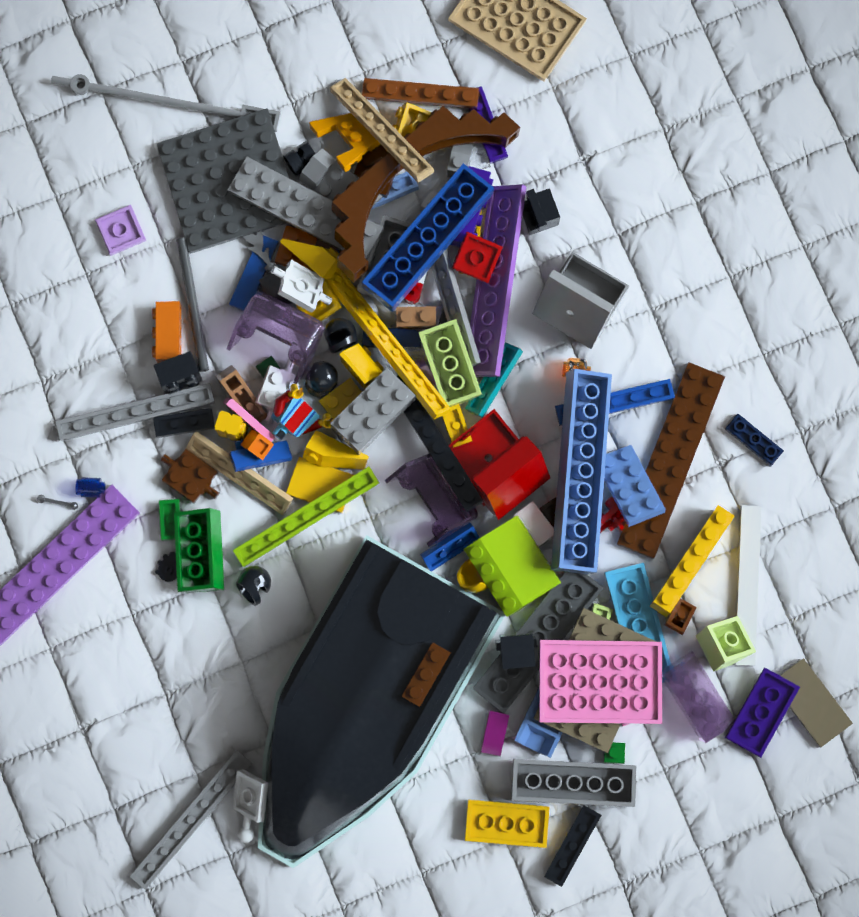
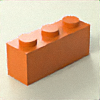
[152,301,181,363]

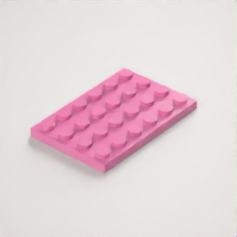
[539,640,662,724]

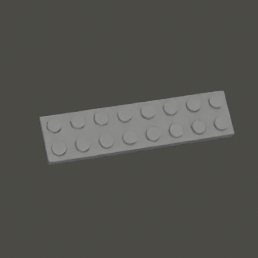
[228,157,384,260]

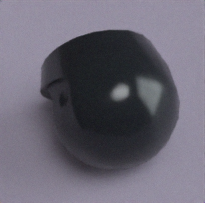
[324,318,358,353]
[305,361,338,397]
[236,566,271,606]

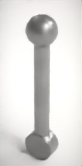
[37,494,78,510]

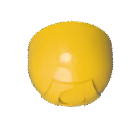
[457,559,488,593]

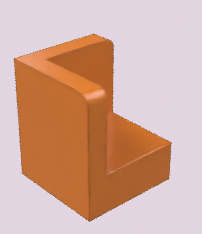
[241,429,274,460]

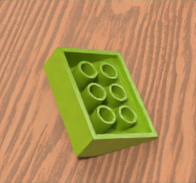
[464,515,561,617]

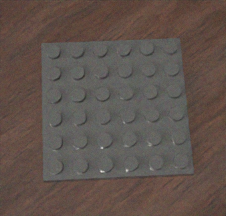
[156,108,289,254]

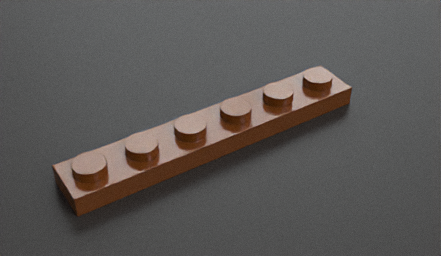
[362,78,479,109]

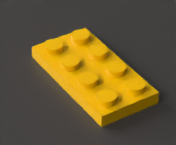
[465,800,550,848]

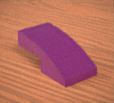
[481,711,509,757]

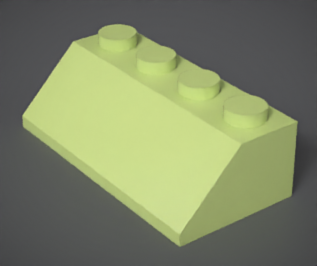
[419,319,482,407]

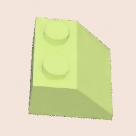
[696,616,756,672]

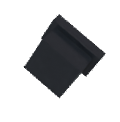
[523,188,560,235]
[495,631,537,669]

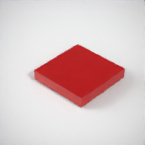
[451,232,503,283]

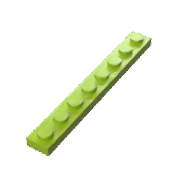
[233,466,380,567]

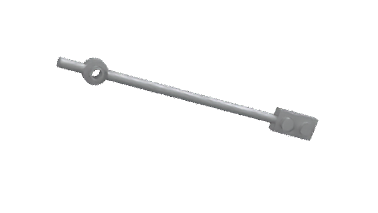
[51,74,281,132]

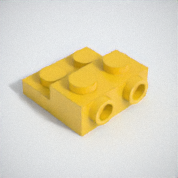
[393,102,432,137]
[319,377,362,420]

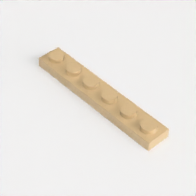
[186,431,294,515]

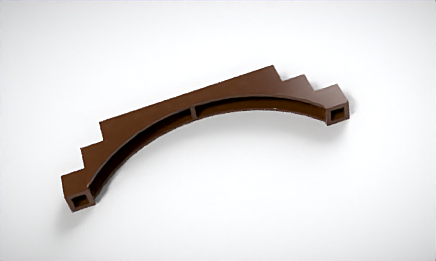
[332,106,521,283]

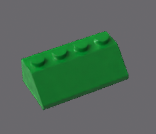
[174,508,224,592]

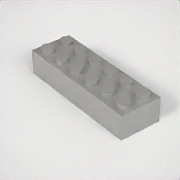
[511,759,637,807]

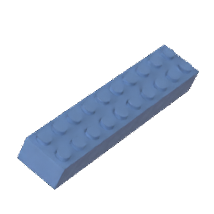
[551,369,612,574]

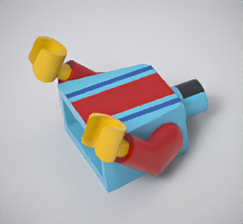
[272,384,333,440]

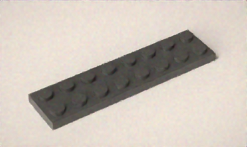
[472,572,604,714]

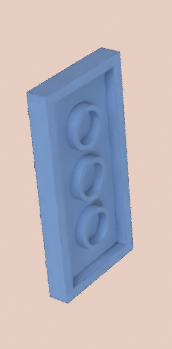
[604,445,665,527]

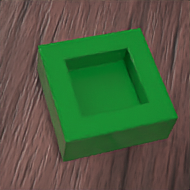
[604,742,626,764]

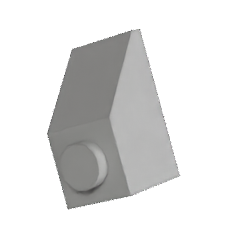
[447,143,474,177]

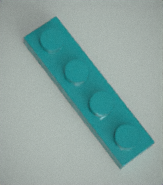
[465,342,523,418]

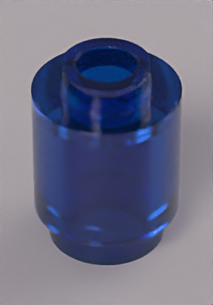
[75,477,106,498]

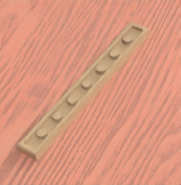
[330,78,434,183]

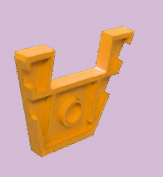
[309,113,380,172]

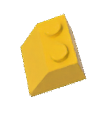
[339,343,384,390]

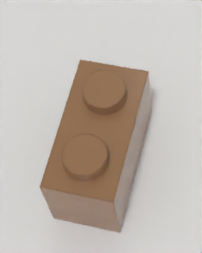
[396,306,436,329]

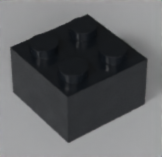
[153,351,203,394]

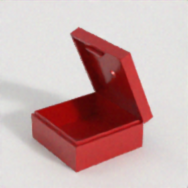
[449,409,551,520]

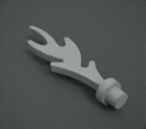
[243,231,277,272]

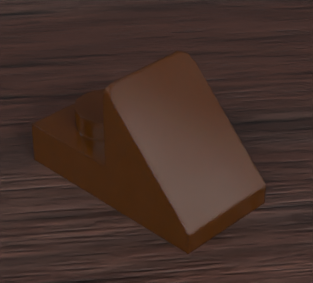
[664,598,697,635]

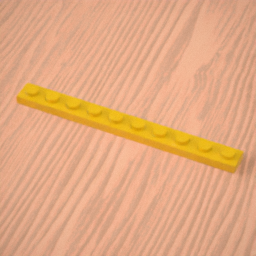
[326,269,451,419]

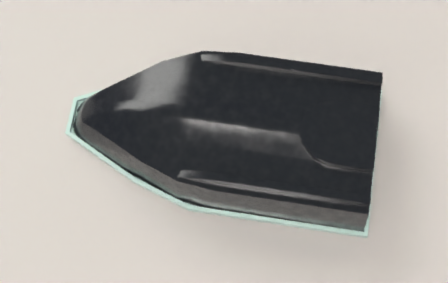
[258,535,505,868]

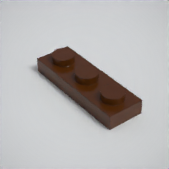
[402,643,451,707]

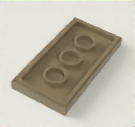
[780,658,853,748]

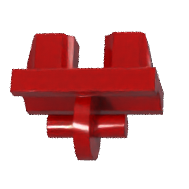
[600,496,625,534]

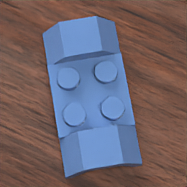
[514,687,562,758]

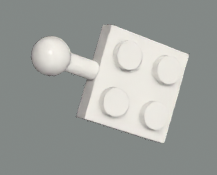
[233,769,268,843]

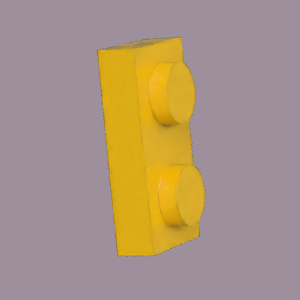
[442,404,472,448]

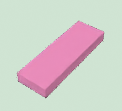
[223,398,275,442]

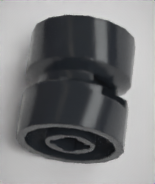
[283,141,315,177]

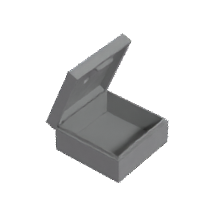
[532,252,629,349]

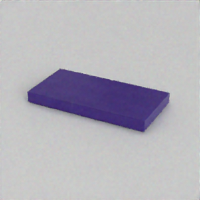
[725,667,800,758]

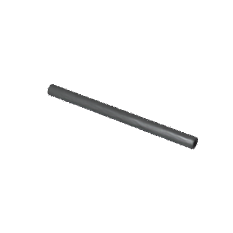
[177,238,209,372]

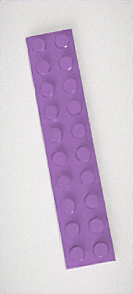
[470,184,526,377]
[0,484,140,646]

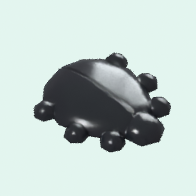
[155,552,177,582]

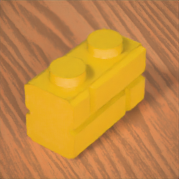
[214,410,248,441]

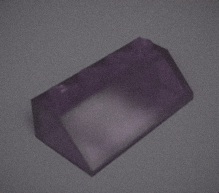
[662,651,735,743]

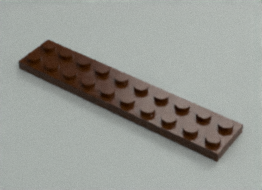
[617,362,725,559]

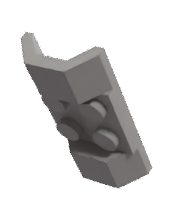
[299,149,383,206]

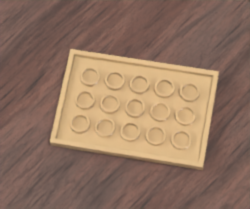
[448,0,587,82]

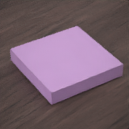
[95,205,147,256]

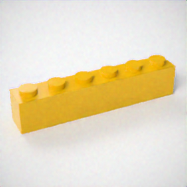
[650,505,735,618]

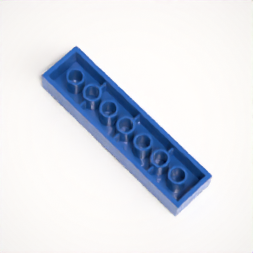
[362,163,494,312]

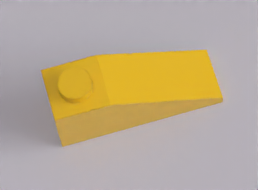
[280,239,339,280]
[302,430,369,470]

